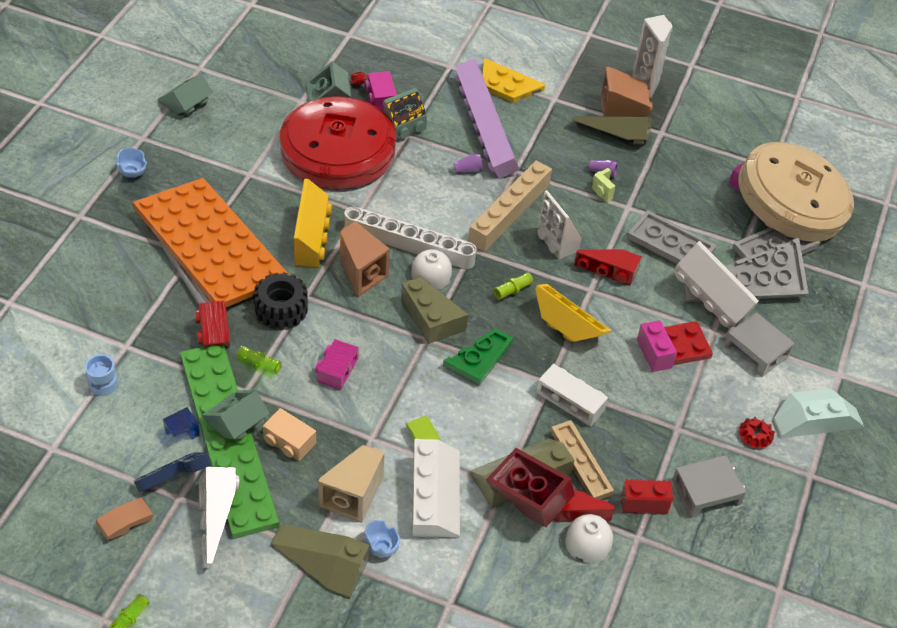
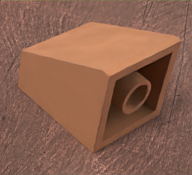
[600,67,653,117]
[340,221,390,297]

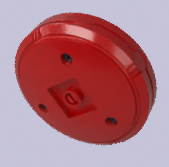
[280,96,396,189]

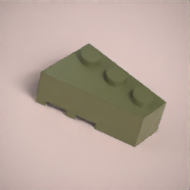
[401,277,468,344]

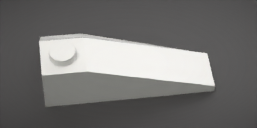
[199,467,239,568]

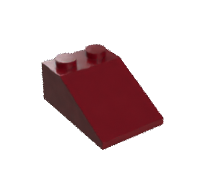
[486,448,575,528]

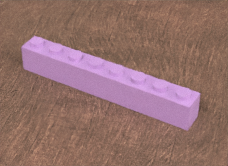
[455,58,520,179]

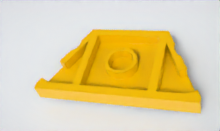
[483,58,546,103]

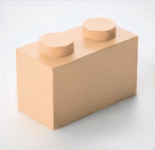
[263,408,316,462]

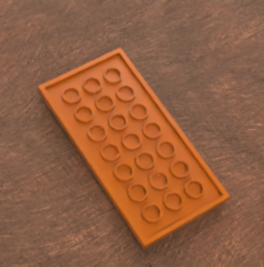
[133,178,289,307]

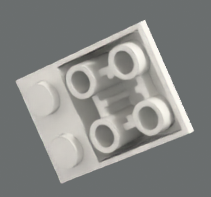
[537,191,582,259]

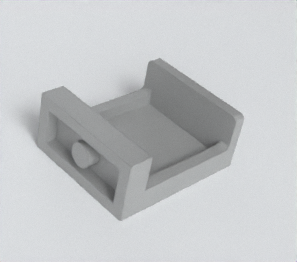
[725,312,795,377]
[672,455,746,518]

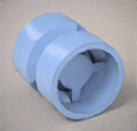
[85,354,118,396]

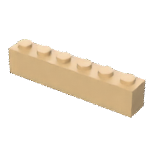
[468,160,552,252]

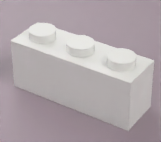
[536,364,608,427]

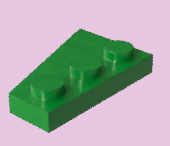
[443,328,513,385]

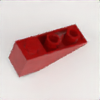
[574,249,642,286]
[553,490,615,522]

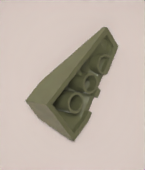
[573,116,652,144]
[271,524,370,599]

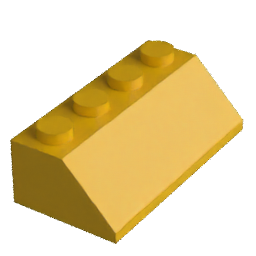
[294,179,332,268]

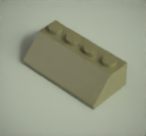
[470,439,575,509]

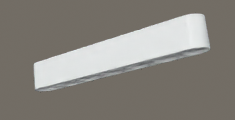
[344,207,477,269]

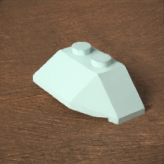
[773,388,864,438]

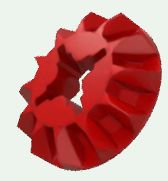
[739,416,775,448]

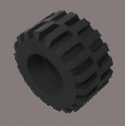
[254,272,308,329]

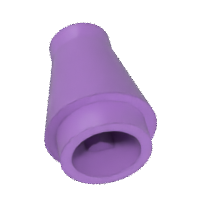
[453,153,483,173]
[589,160,618,178]

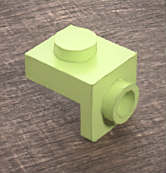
[592,168,615,202]

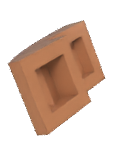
[95,498,153,540]

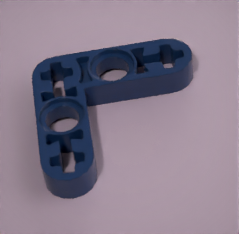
[134,452,212,492]

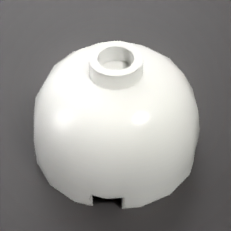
[411,249,452,290]
[565,514,613,563]

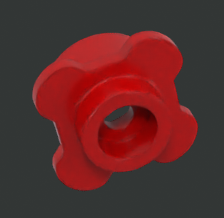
[349,71,368,85]

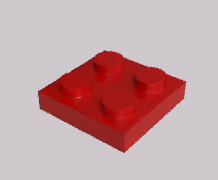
[664,321,713,365]

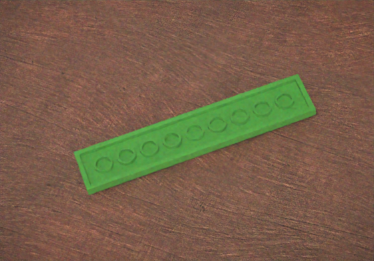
[180,345,279,539]

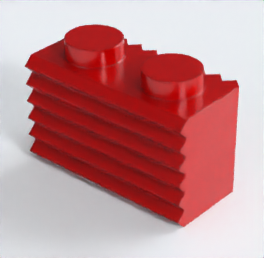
[195,300,230,348]
[621,479,673,514]

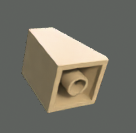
[318,445,385,522]

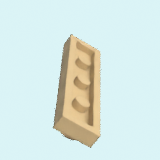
[550,420,614,500]

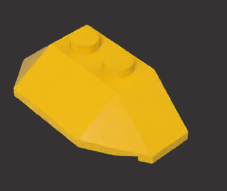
[535,284,612,342]

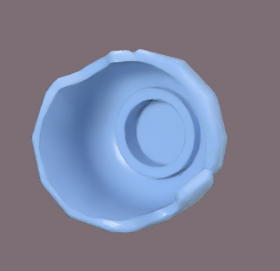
[116,147,147,178]
[363,520,400,558]

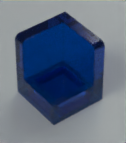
[163,407,200,439]

